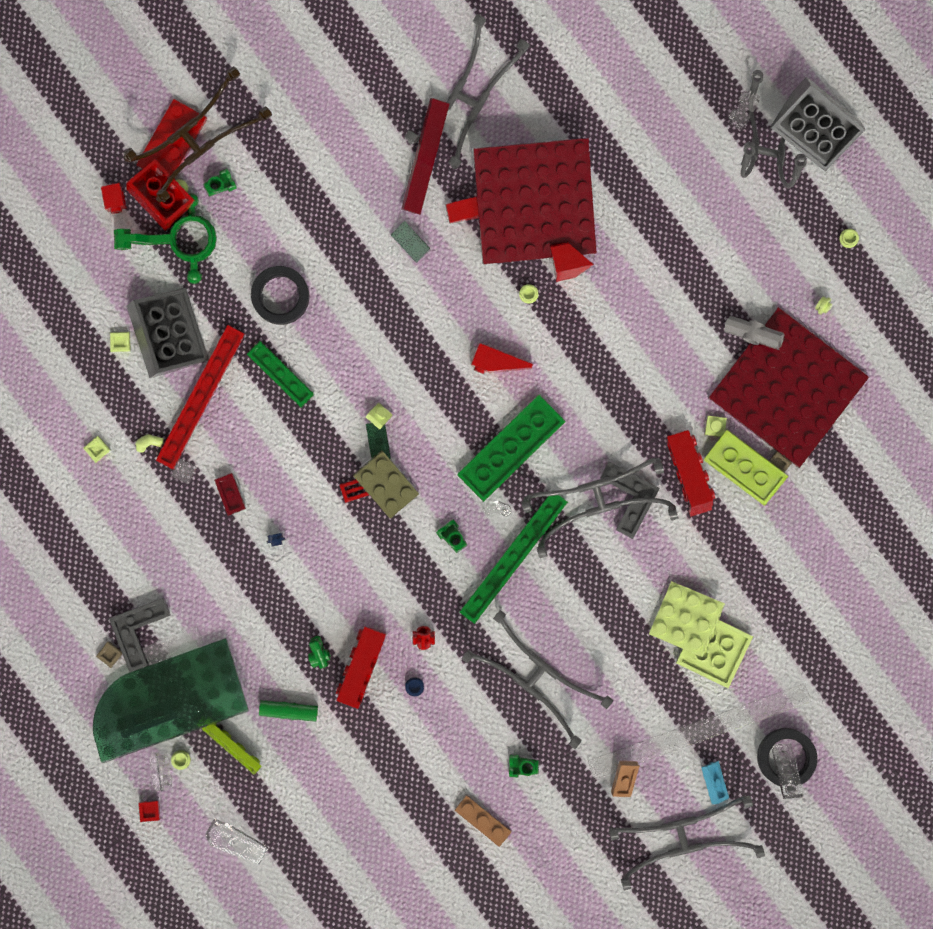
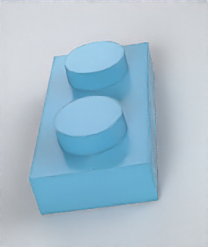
[701,761,729,805]

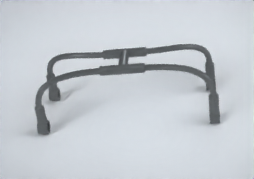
[404,14,530,169]
[740,70,807,188]
[521,458,679,558]
[461,610,614,749]
[609,795,765,891]

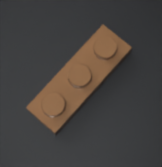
[454,795,511,847]

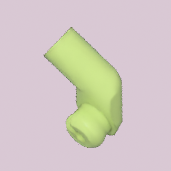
[135,434,164,452]

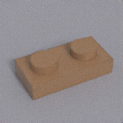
[611,761,640,797]

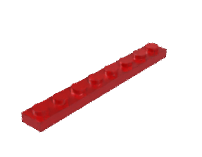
[156,325,245,470]

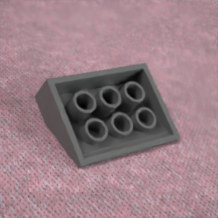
[770,77,865,172]
[126,288,209,378]

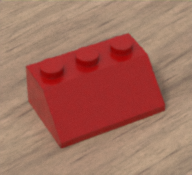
[126,159,194,231]

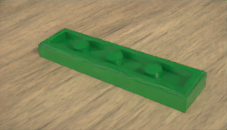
[247,341,315,408]

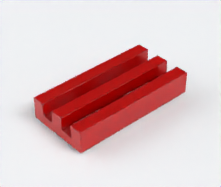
[340,479,369,503]

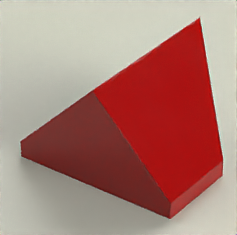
[550,242,594,282]

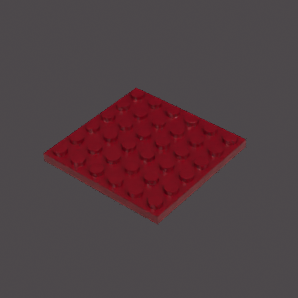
[473,138,597,264]
[708,307,869,468]

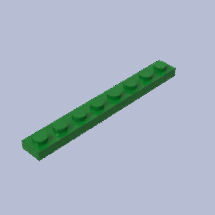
[460,495,568,624]

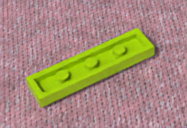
[197,716,262,775]

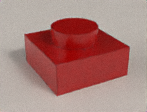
[139,800,160,822]

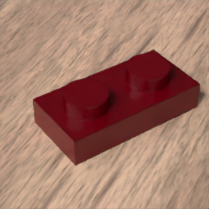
[214,473,246,516]

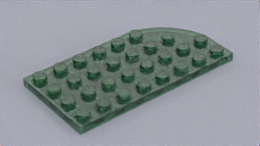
[93,638,249,763]

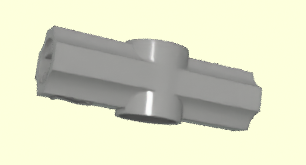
[724,316,784,350]

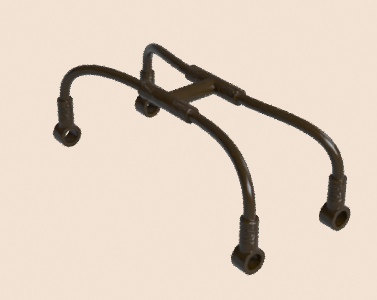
[123,66,272,202]

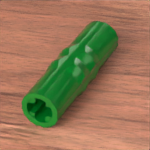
[259,700,318,722]

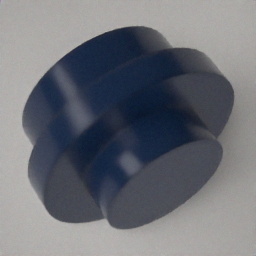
[266,533,286,547]
[405,677,424,697]

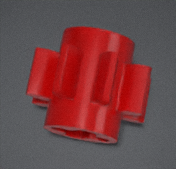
[412,626,435,650]

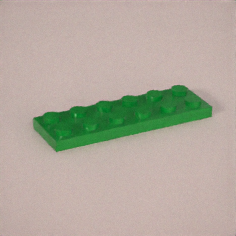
[457,395,566,502]

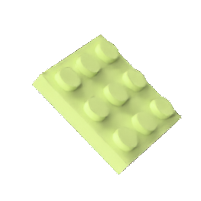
[649,581,725,657]
[676,620,753,688]

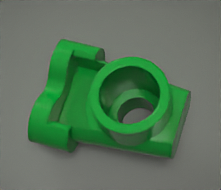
[203,168,237,197]
[436,519,467,553]
[308,636,331,669]
[509,754,539,778]

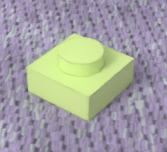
[366,403,393,429]
[705,416,727,437]

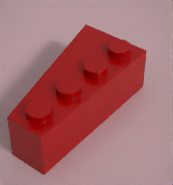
[666,430,715,517]
[336,626,387,709]

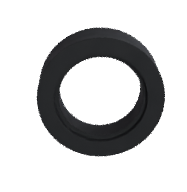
[251,266,310,325]
[757,728,818,788]

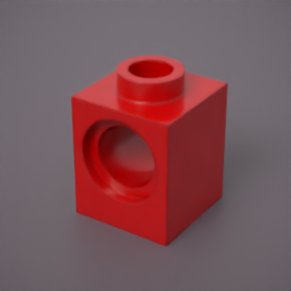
[101,183,127,214]

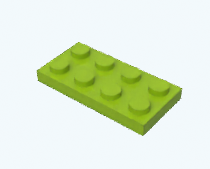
[703,429,788,506]

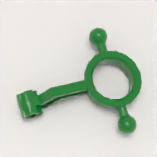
[114,193,217,284]

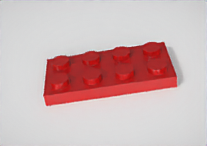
[136,99,208,175]

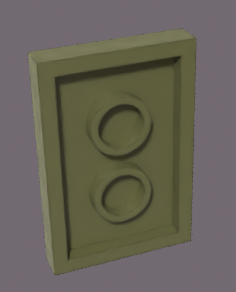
[353,450,419,519]

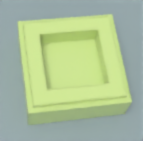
[110,332,131,352]
[83,436,111,463]

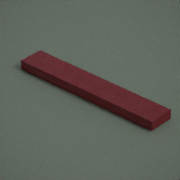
[401,98,450,215]

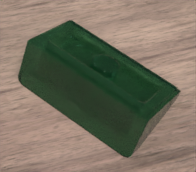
[391,221,430,263]
[366,423,391,459]

